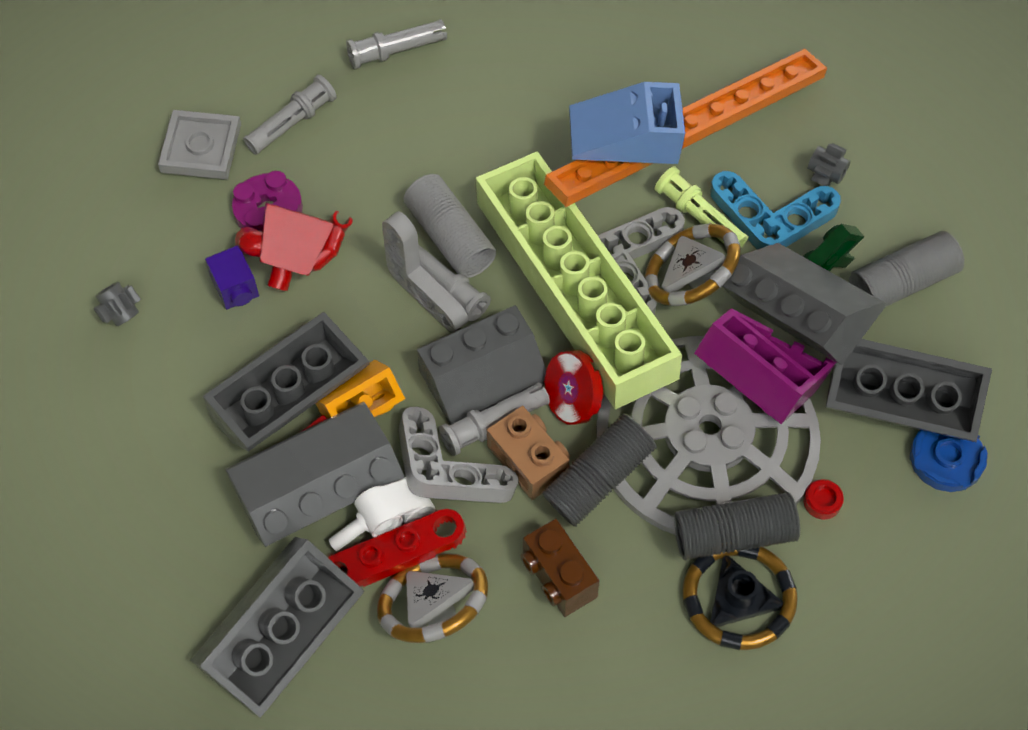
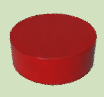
[804,479,844,520]

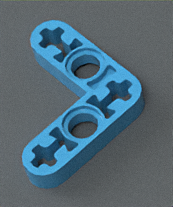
[710,171,841,249]

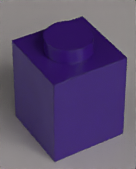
[205,245,259,310]

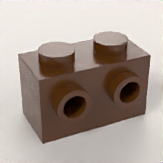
[520,519,600,617]

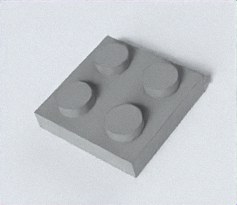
[158,110,241,179]

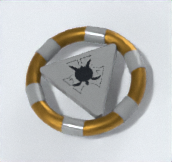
[645,223,741,307]
[377,554,488,643]

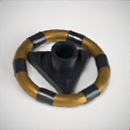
[683,542,797,650]

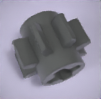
[807,143,851,186]
[93,281,141,326]

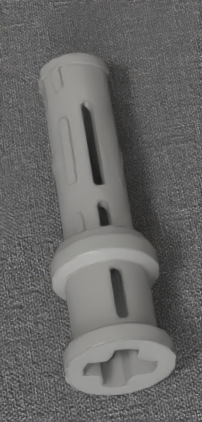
[346,19,447,69]
[243,74,337,155]
[418,244,491,321]
[439,382,550,456]

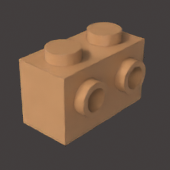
[487,405,570,500]

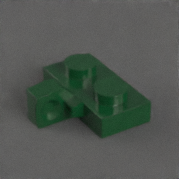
[803,223,865,272]

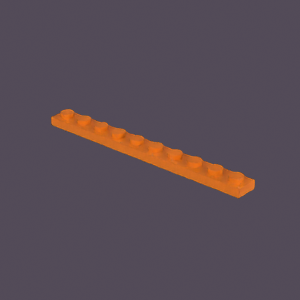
[544,49,827,207]

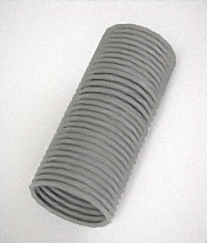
[404,174,496,278]
[849,230,964,306]

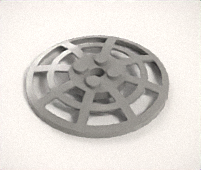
[596,336,821,535]

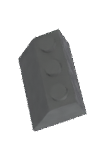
[417,305,546,425]

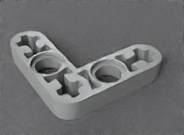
[598,207,685,315]
[382,211,469,333]
[398,407,518,503]

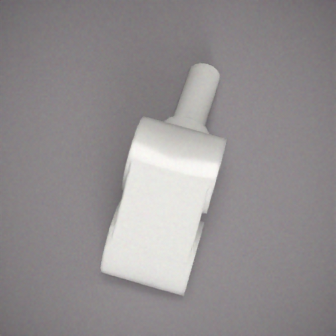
[328,477,436,551]

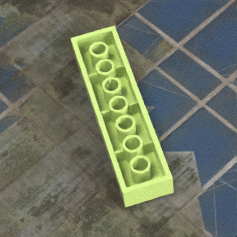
[476,151,682,410]

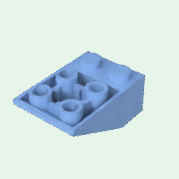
[569,82,685,164]

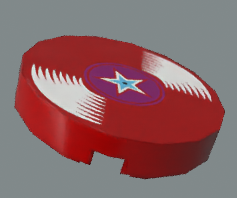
[544,350,603,425]

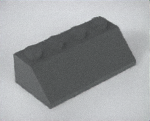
[722,243,886,366]
[203,312,370,452]
[826,339,992,442]
[225,402,405,547]
[190,537,365,718]

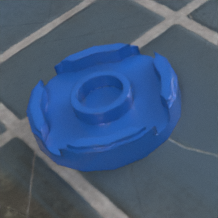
[910,430,988,492]

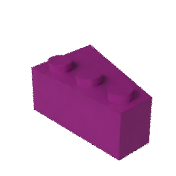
[694,308,836,425]

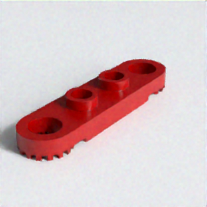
[327,509,467,587]

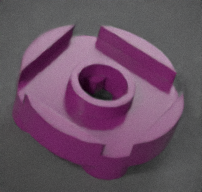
[232,171,303,231]

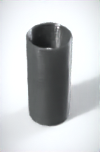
[542,414,657,527]
[674,492,801,561]

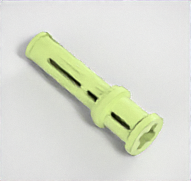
[655,166,748,248]

